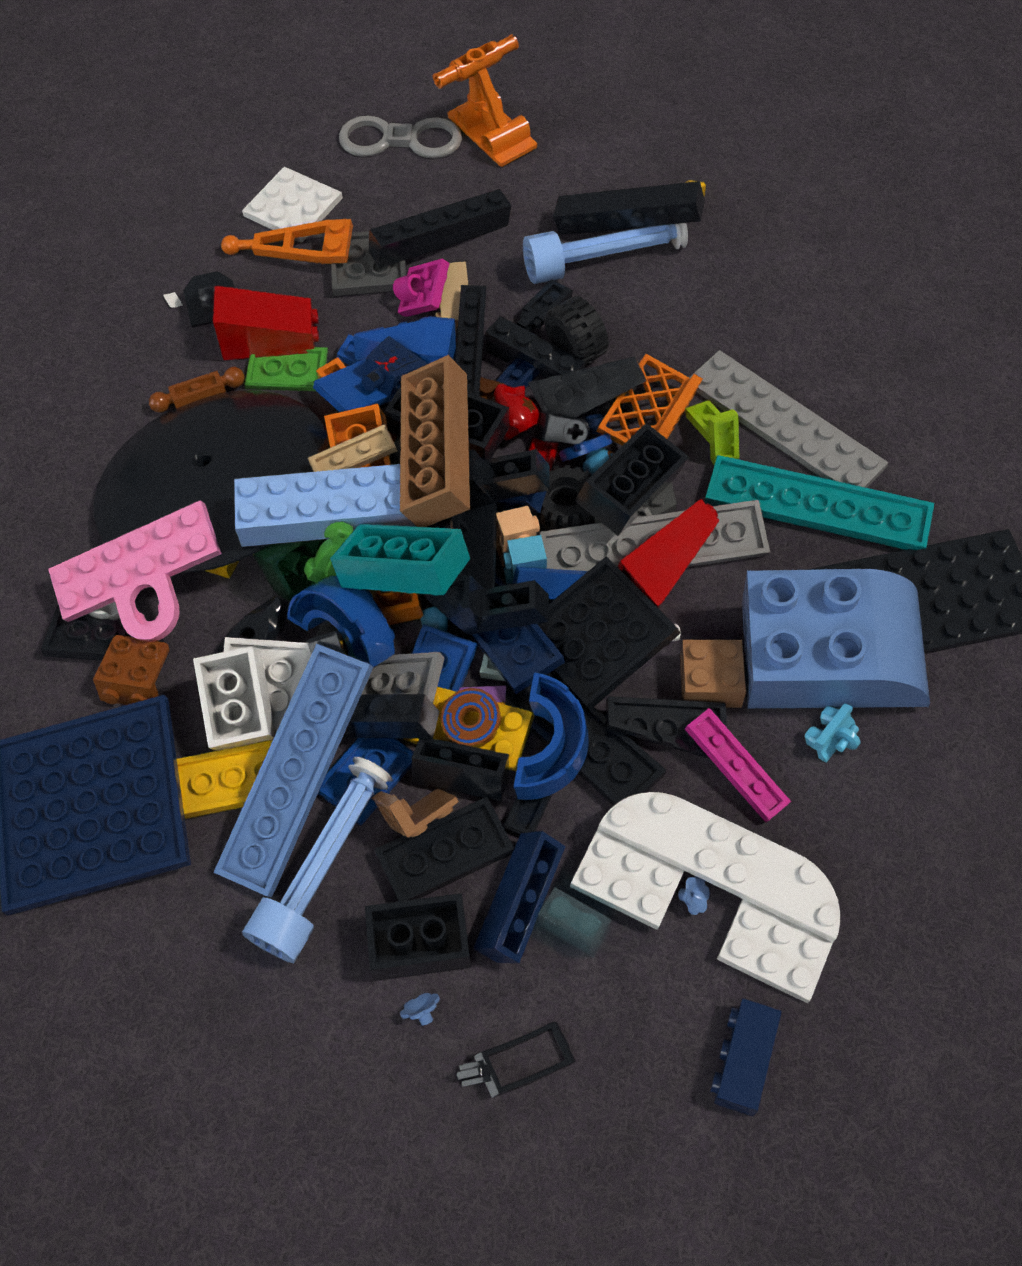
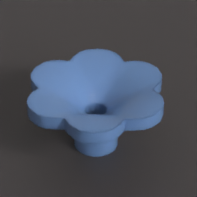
[678,876,710,915]
[400,993,440,1025]

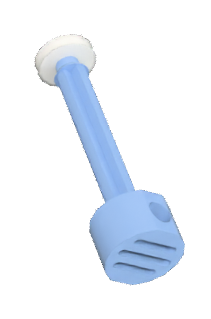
[523,223,688,284]
[242,757,393,964]

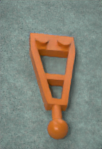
[221,219,353,264]

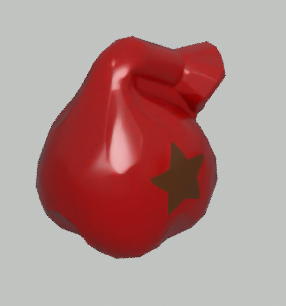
[494,384,540,441]

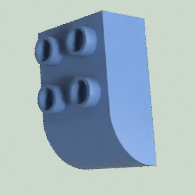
[742,569,930,709]

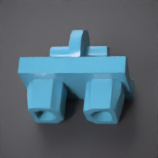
[805,703,860,763]

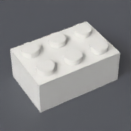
[193,646,276,751]

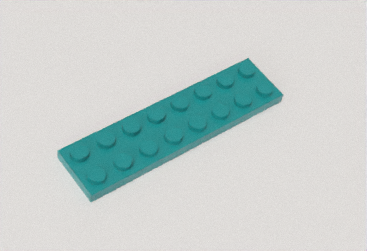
[705,455,935,550]

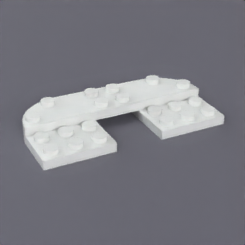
[570,792,840,1003]

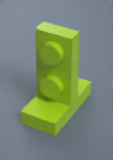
[685,400,739,465]

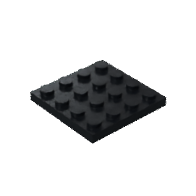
[537,556,680,710]

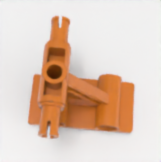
[433,34,537,167]

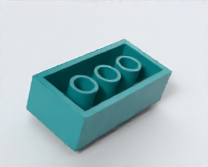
[330,524,470,596]

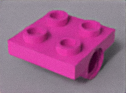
[393,258,450,317]

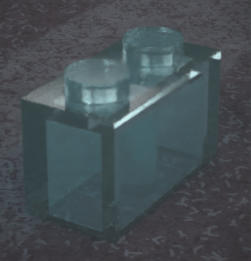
[538,887,611,958]

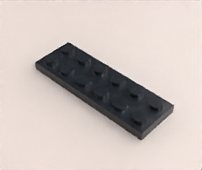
[496,671,666,806]

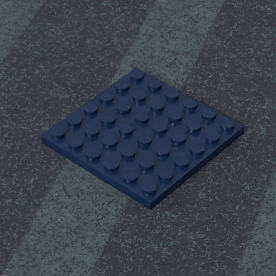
[0,695,191,916]

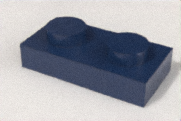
[496,358,540,389]

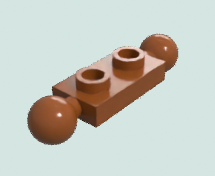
[149,367,245,413]

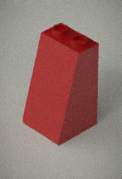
[213,286,319,360]
[618,499,720,608]

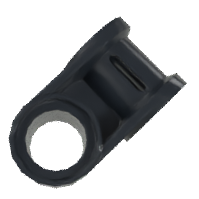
[537,412,590,444]

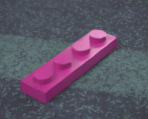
[685,708,791,823]

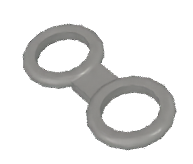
[339,115,462,159]

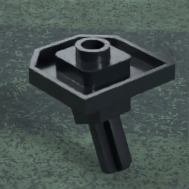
[183,271,235,328]

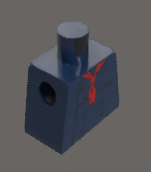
[362,336,427,397]

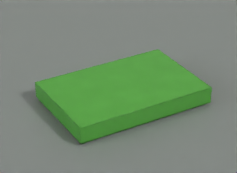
[244,347,328,391]

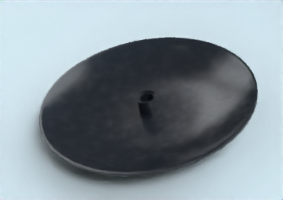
[94,390,330,573]

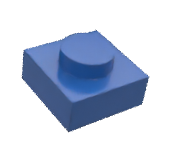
[337,334,359,365]

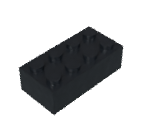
[385,371,510,460]
[575,423,689,536]

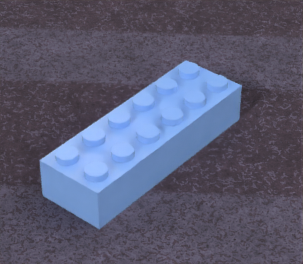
[234,464,415,547]

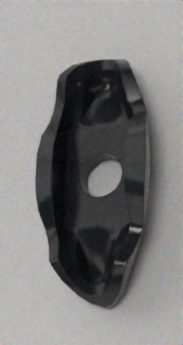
[215,596,286,654]

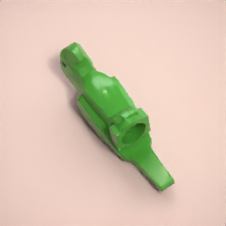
[304,522,354,583]

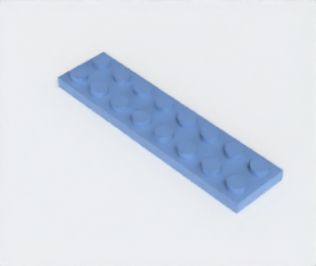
[214,643,373,898]

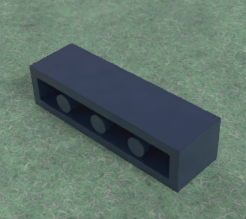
[473,831,566,963]

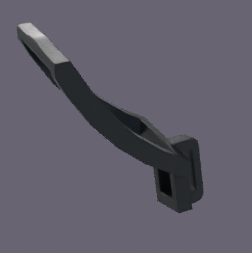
[456,1022,576,1098]

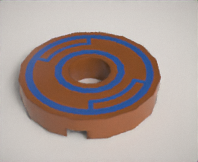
[440,688,502,748]

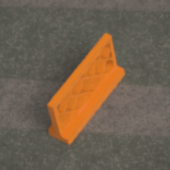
[597,354,703,446]

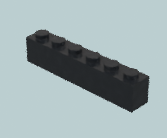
[553,181,705,234]
[369,189,511,268]

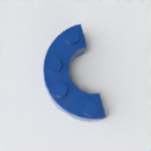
[287,576,395,667]
[514,673,589,800]

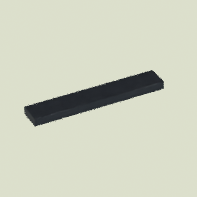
[455,285,486,396]

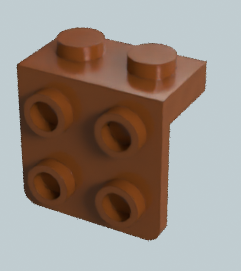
[93,635,170,705]

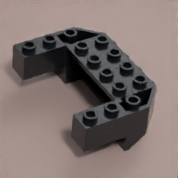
[424,449,550,635]

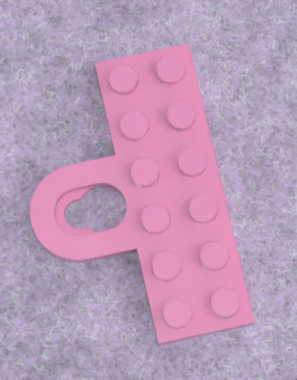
[48,500,222,642]

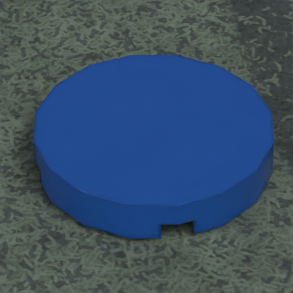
[559,433,612,462]

